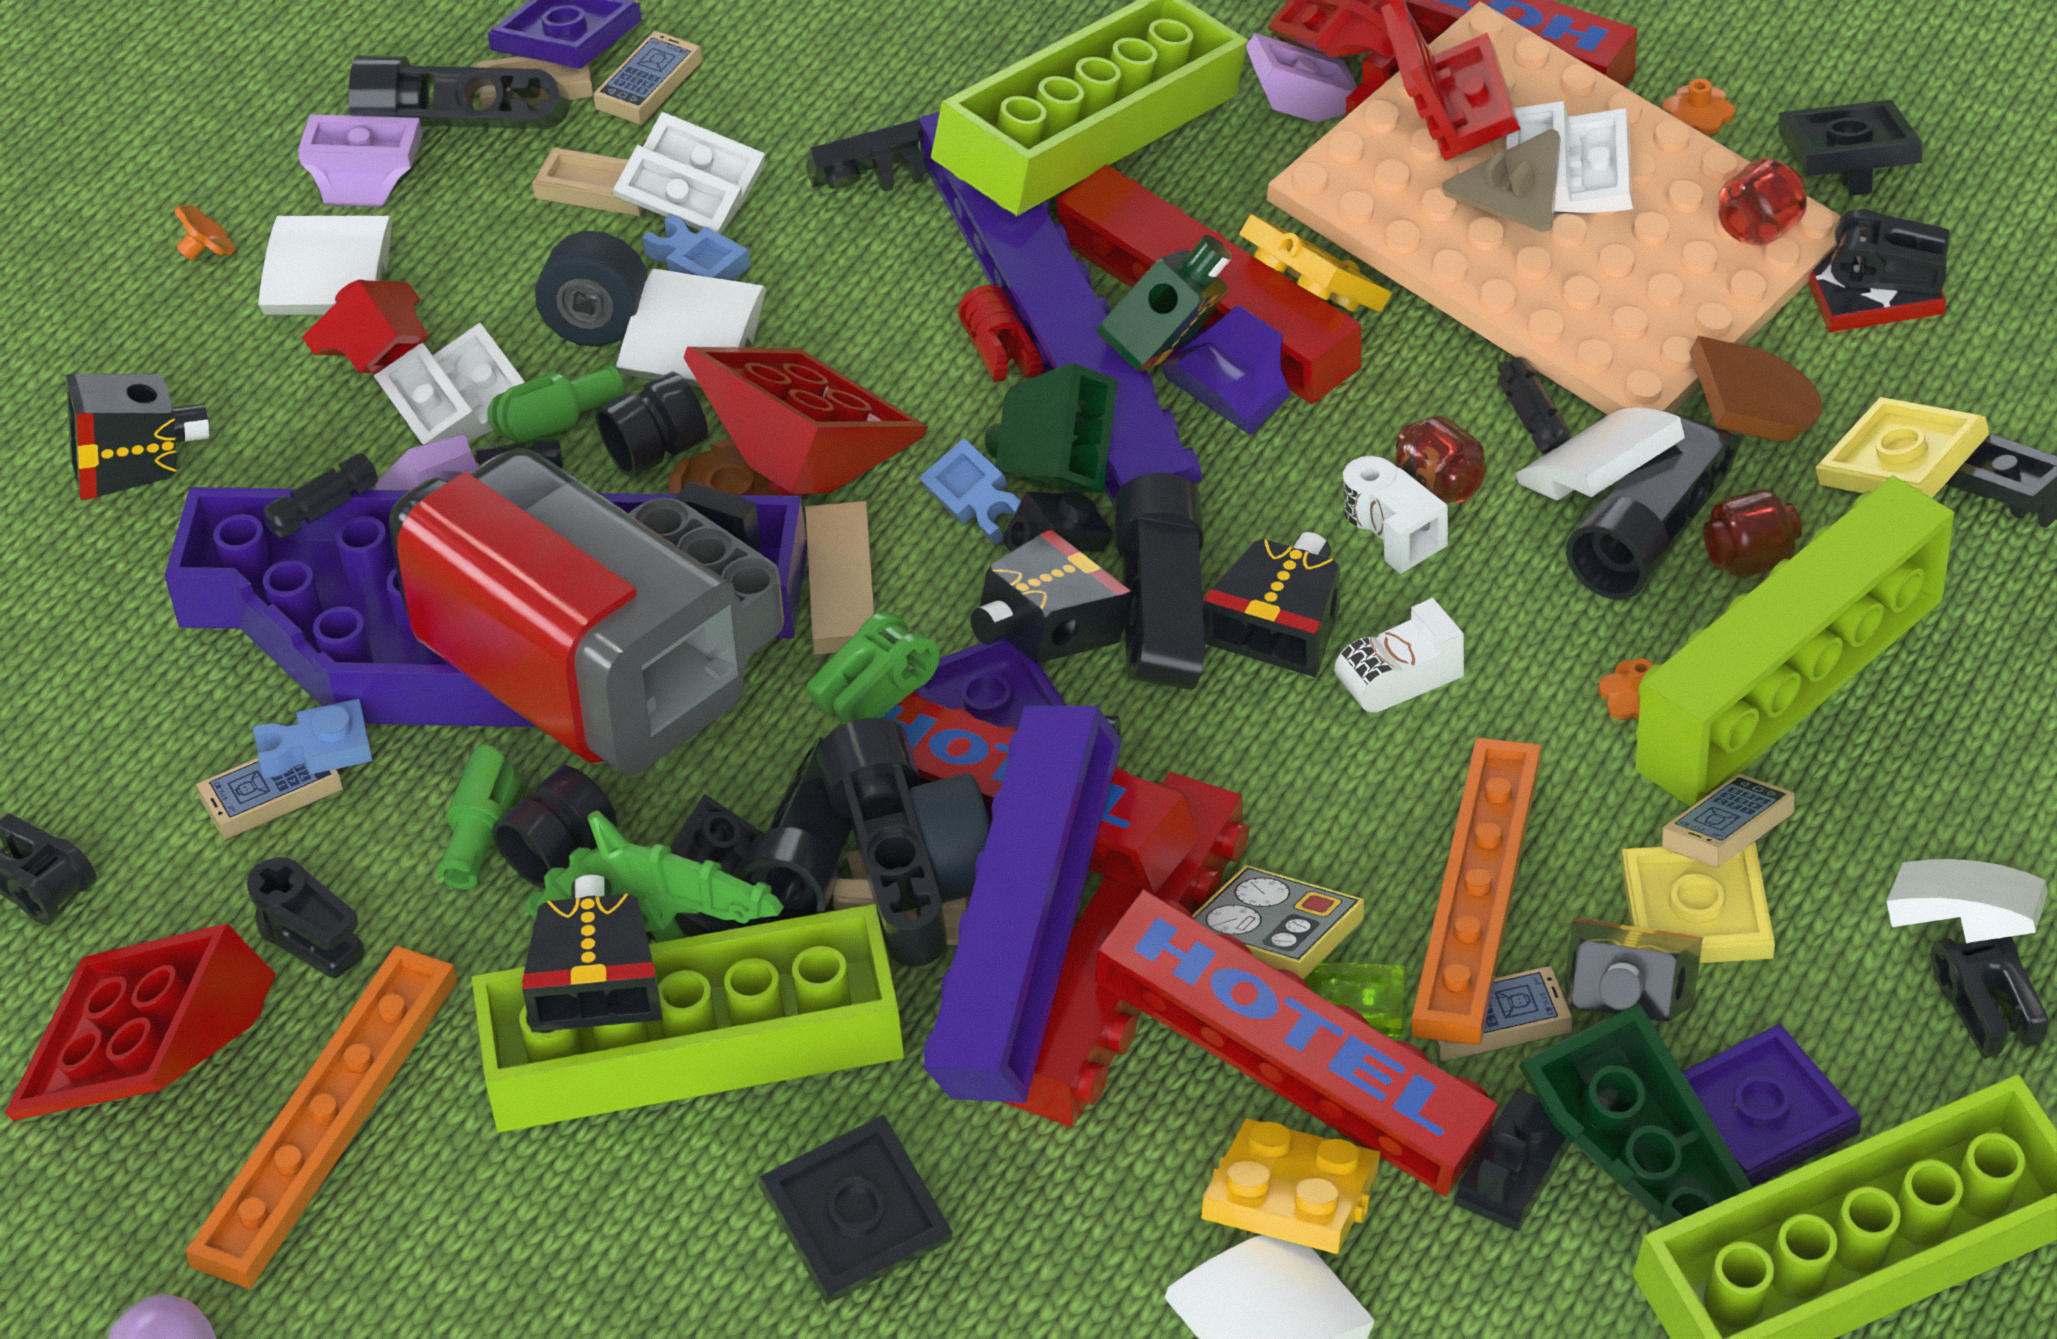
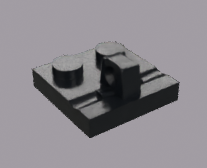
[1779,99,1922,195]
[758,1114,953,1305]

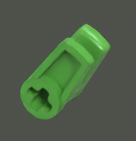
[807,611,940,725]

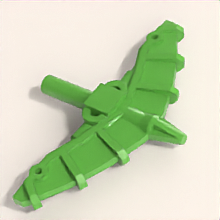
[526,810,784,943]

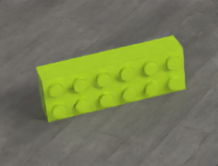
[931,0,1249,216]
[1635,475,1955,807]
[471,904,904,1133]
[1633,1074,2057,1339]

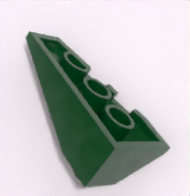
[1519,1003,1753,1226]

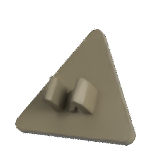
[1442,129,1561,232]

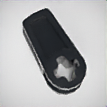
[1831,209,1950,295]
[0,813,97,924]
[247,857,365,978]
[1931,936,2048,1059]

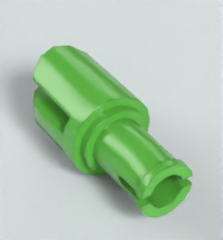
[487,365,625,444]
[436,745,529,890]

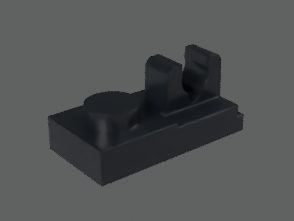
[806,119,925,191]
[1945,433,2057,528]
[1454,1088,1572,1231]

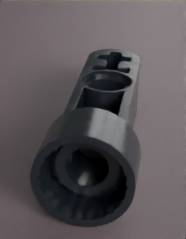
[348,55,570,129]
[1566,414,1738,600]
[1114,473,1205,690]
[817,718,947,967]
[736,736,852,926]

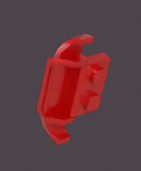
[1267,0,1407,59]

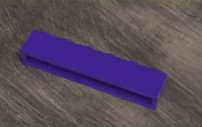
[924,705,1122,1103]

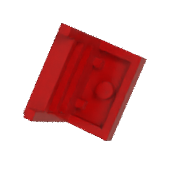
[1381,0,1521,161]

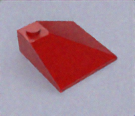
[683,347,928,498]
[5,923,276,1121]

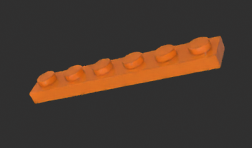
[1412,737,1541,1046]
[185,946,458,1289]

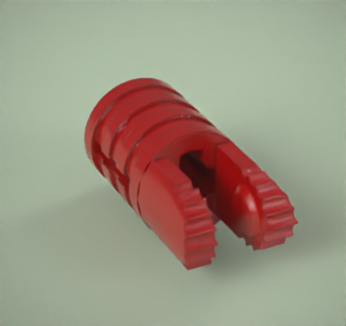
[957,285,1044,382]

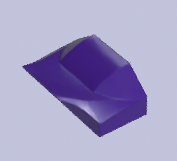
[1160,305,1291,435]

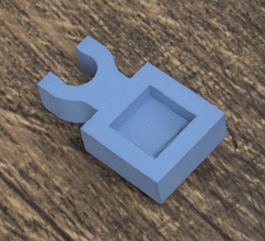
[642,214,751,281]
[919,438,1021,546]
[253,699,372,779]

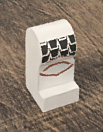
[1343,456,1448,574]
[1334,598,1464,713]

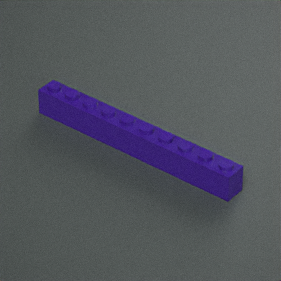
[918,112,1202,508]

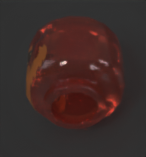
[1718,158,1807,246]
[1394,415,1486,504]
[1703,488,1802,579]

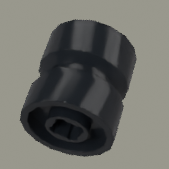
[595,371,708,478]
[492,765,617,888]

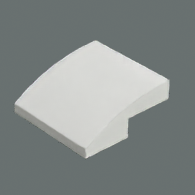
[1507,101,1633,213]
[613,112,765,234]
[258,216,392,315]
[616,269,766,387]
[374,323,525,445]
[1516,407,1685,500]
[1887,859,2048,943]
[1164,1234,1375,1339]

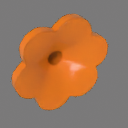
[1662,78,1735,135]
[174,204,236,261]
[1599,658,1655,721]

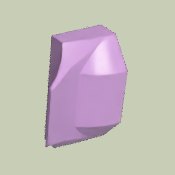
[1245,33,1358,123]
[298,114,423,207]
[376,434,480,490]

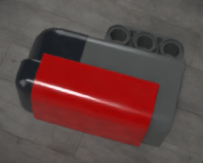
[388,448,784,775]

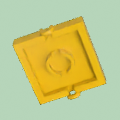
[1239,214,1393,313]
[1201,1118,1380,1254]

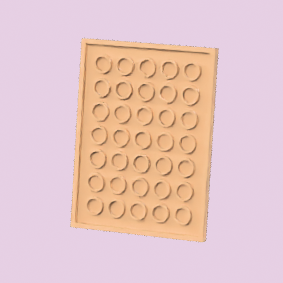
[1266,1,1841,415]

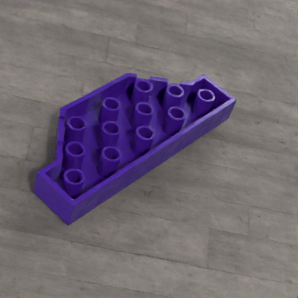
[165,487,807,727]

